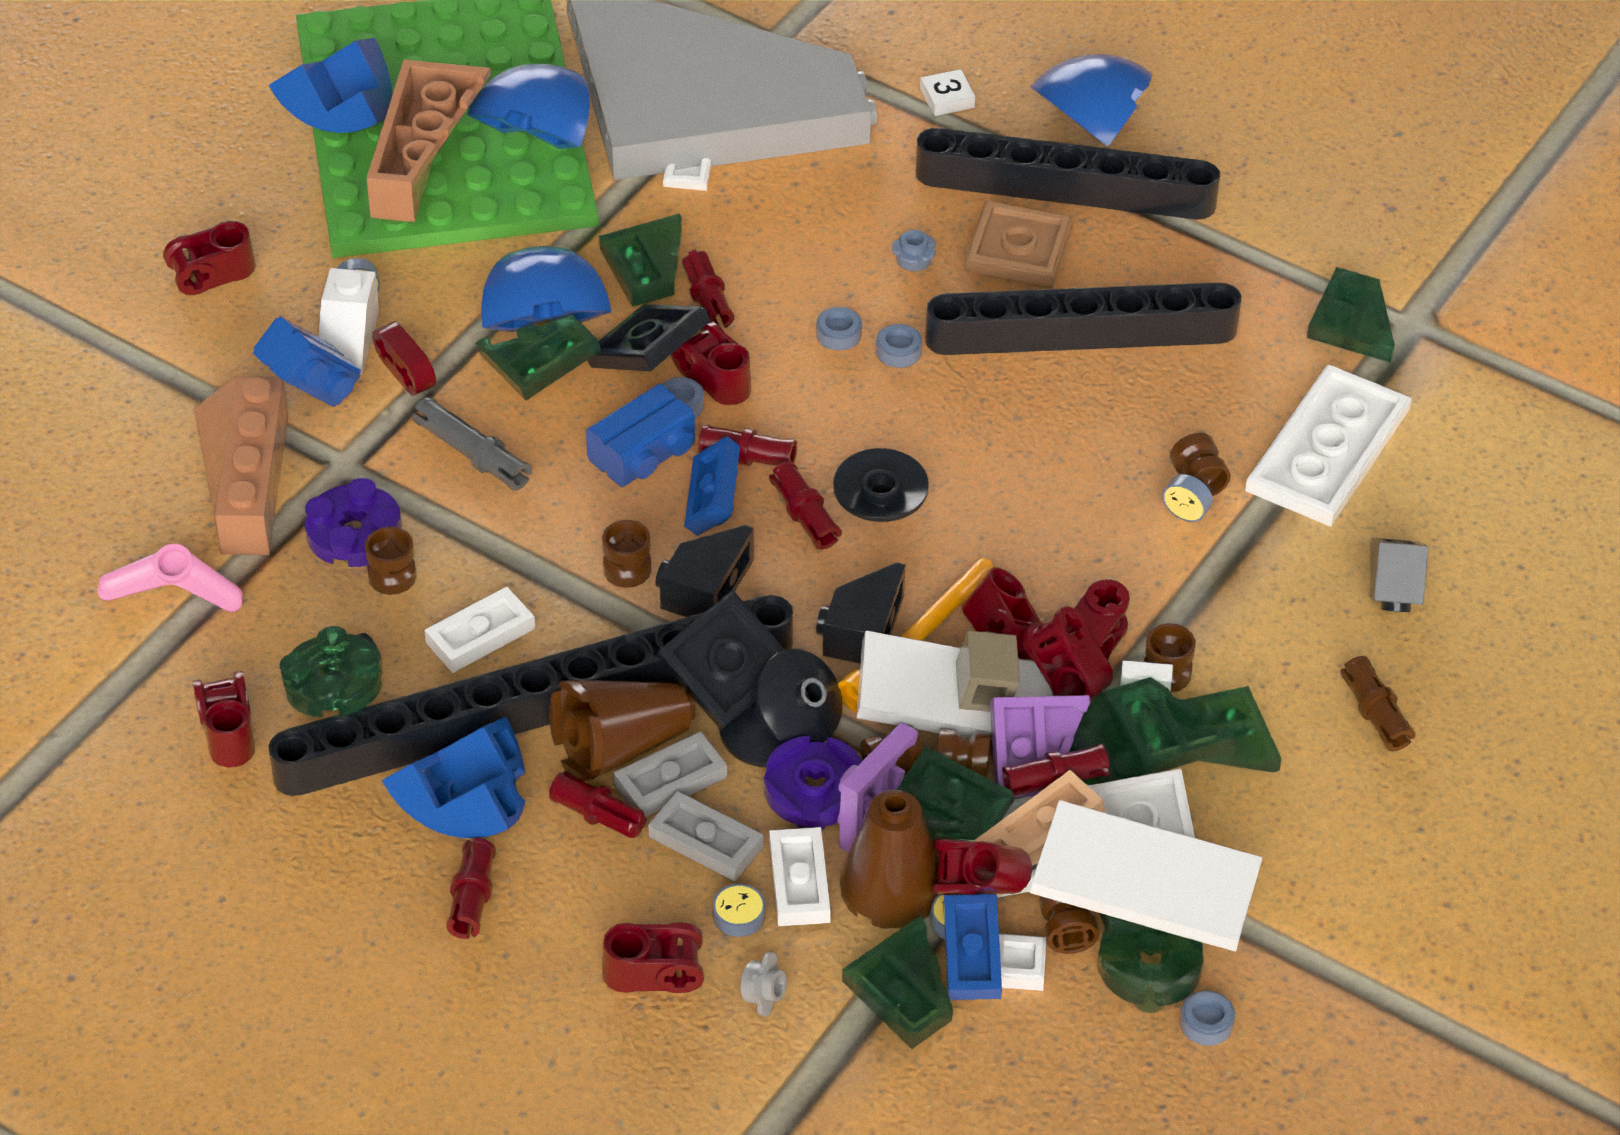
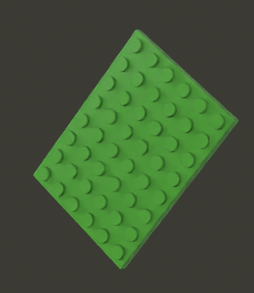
[296,0,598,258]

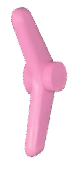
[98,544,243,613]

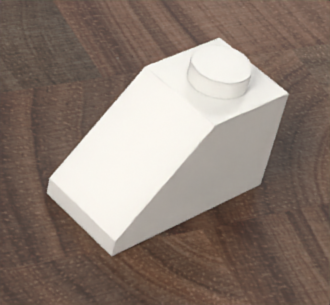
[318,268,379,375]

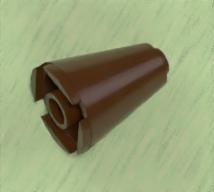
[549,680,695,781]
[840,790,938,929]

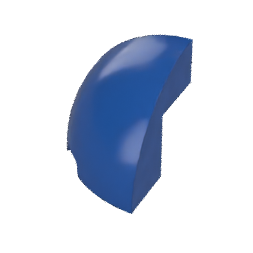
[268,38,393,133]
[1031,54,1152,147]
[467,64,590,149]
[481,246,611,332]
[382,717,525,838]

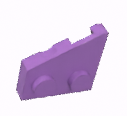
[990,695,1090,801]
[838,722,918,853]

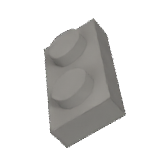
[613,731,727,817]
[649,791,763,882]

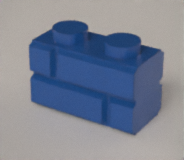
[253,316,361,407]
[586,383,695,488]

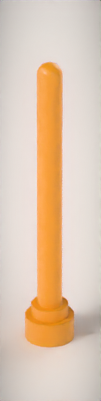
[837,558,993,713]

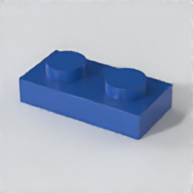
[684,436,740,536]
[943,894,1002,1000]

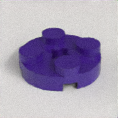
[305,478,402,567]
[764,736,862,831]

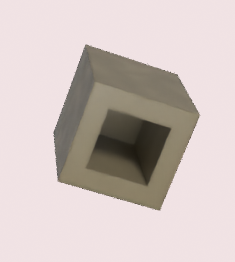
[956,630,1020,712]

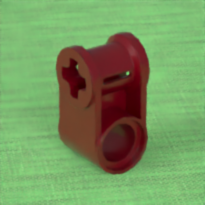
[163,221,256,295]
[671,322,751,405]
[962,567,1045,661]
[1065,579,1130,660]
[1022,606,1113,701]
[192,671,255,768]
[931,839,1032,895]
[602,922,704,993]

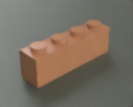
[367,59,491,222]
[194,376,288,555]

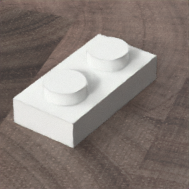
[424,587,535,673]
[769,827,831,926]

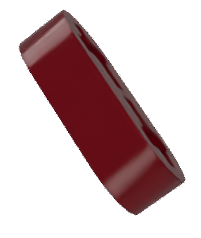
[372,321,436,396]

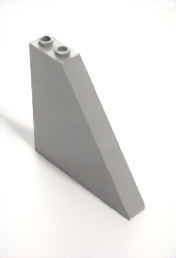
[567,0,877,180]

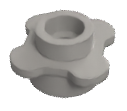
[741,952,787,1016]

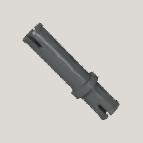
[412,397,532,491]

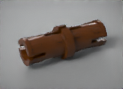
[1340,656,1416,752]

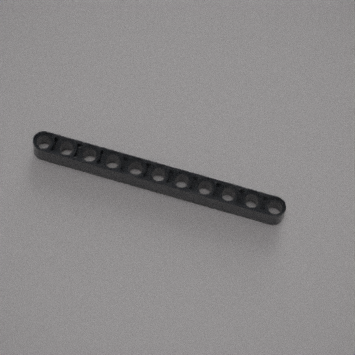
[268,595,793,796]

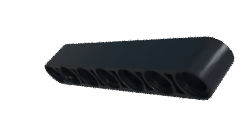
[915,128,1220,220]
[925,282,1242,355]

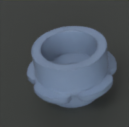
[892,230,936,271]

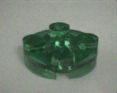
[279,626,383,717]
[1097,918,1204,1013]

